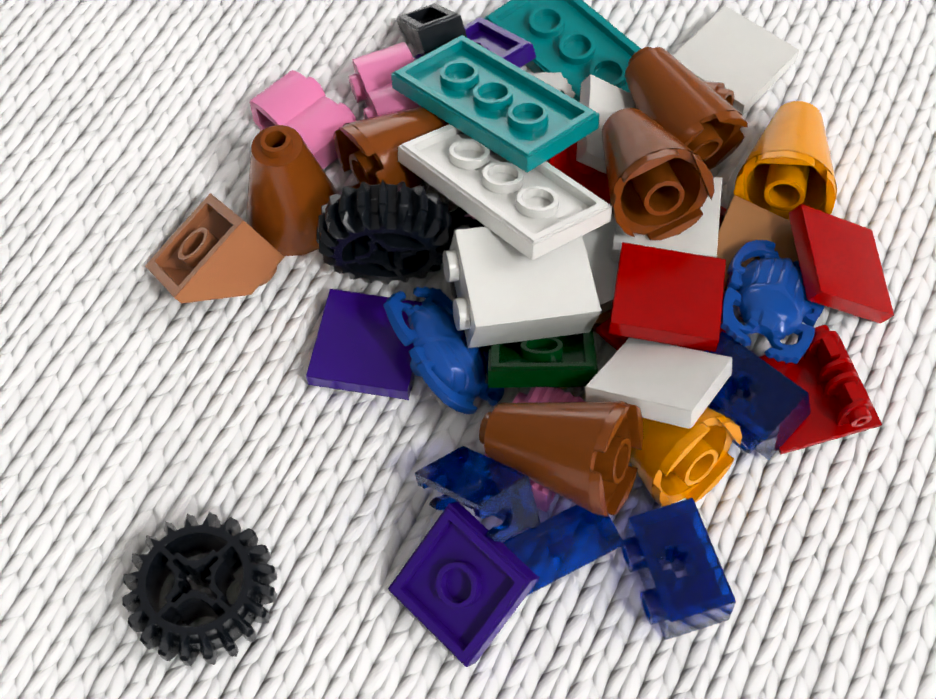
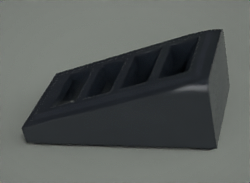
[396,3,467,57]

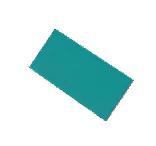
[484,0,641,102]
[391,35,599,173]

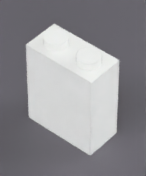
[443,226,601,348]

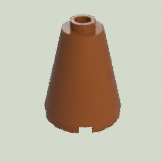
[625,47,748,170]
[334,106,449,189]
[602,108,715,240]
[246,125,339,256]
[479,401,643,517]

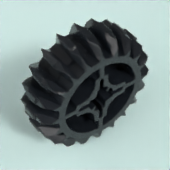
[316,180,455,284]
[122,512,277,667]

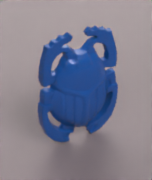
[720,240,825,364]
[383,286,504,414]

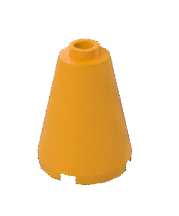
[734,101,837,220]
[629,407,742,512]

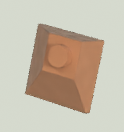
[145,193,284,304]

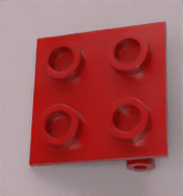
[741,325,882,455]

